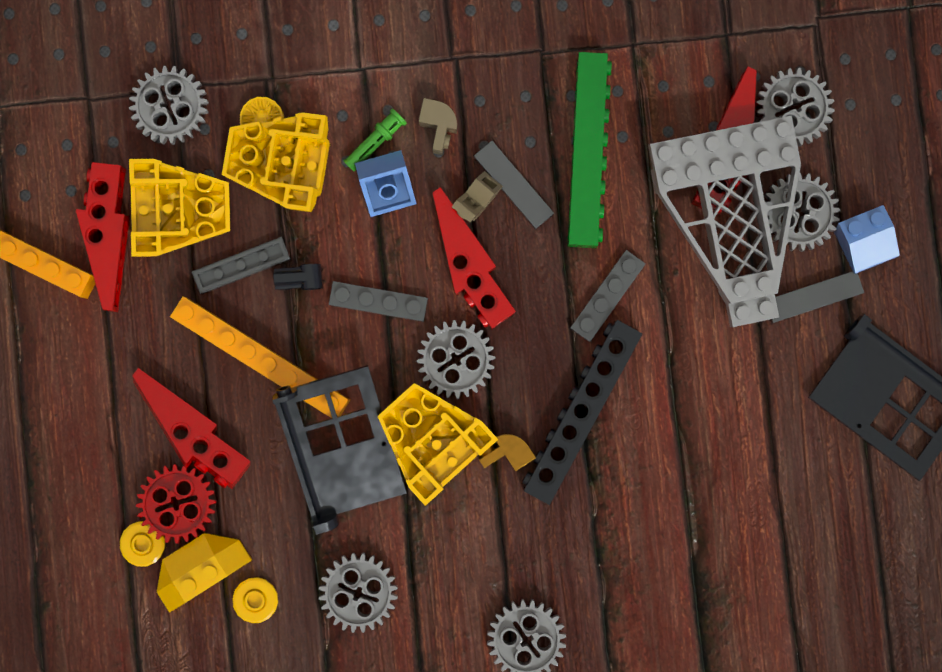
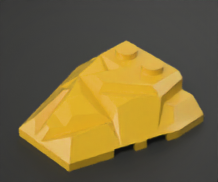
[222,113,330,212]
[129,159,230,257]
[378,383,498,506]

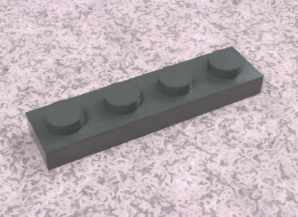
[570,250,646,342]
[329,281,428,322]

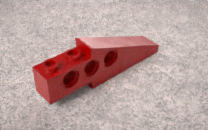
[691,67,757,216]
[76,162,130,312]
[433,187,516,329]
[132,368,251,489]

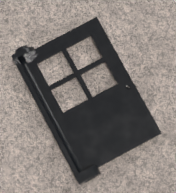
[808,314,942,481]
[272,365,407,535]

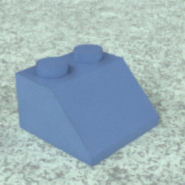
[355,150,417,217]
[834,205,900,274]

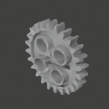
[129,66,209,145]
[755,68,835,147]
[764,173,840,252]
[417,320,495,399]
[319,552,398,633]
[487,599,566,672]

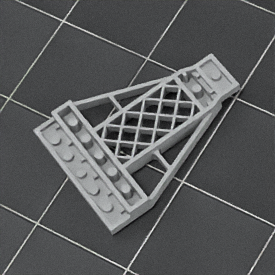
[648,116,801,327]

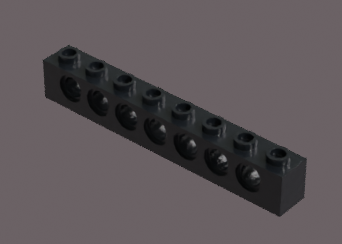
[521,320,643,505]

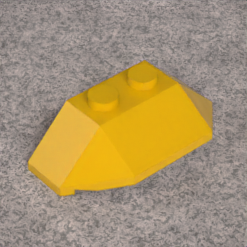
[157,533,252,613]

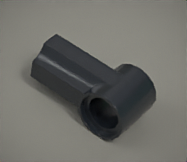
[273,264,323,290]

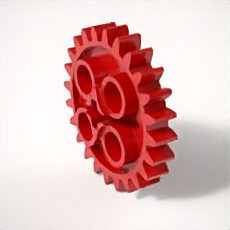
[136,464,217,544]

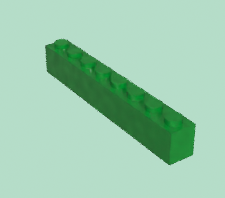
[567,52,612,248]

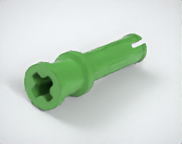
[343,108,407,172]

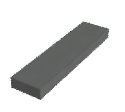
[474,141,554,230]
[192,237,291,294]
[770,271,864,323]

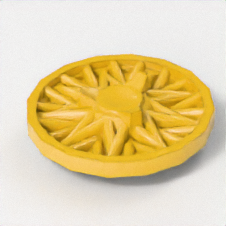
[240,97,284,125]
[120,521,165,566]
[232,577,278,623]

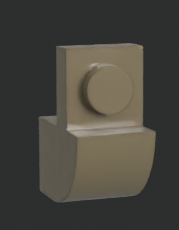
[419,98,457,155]
[452,171,503,222]

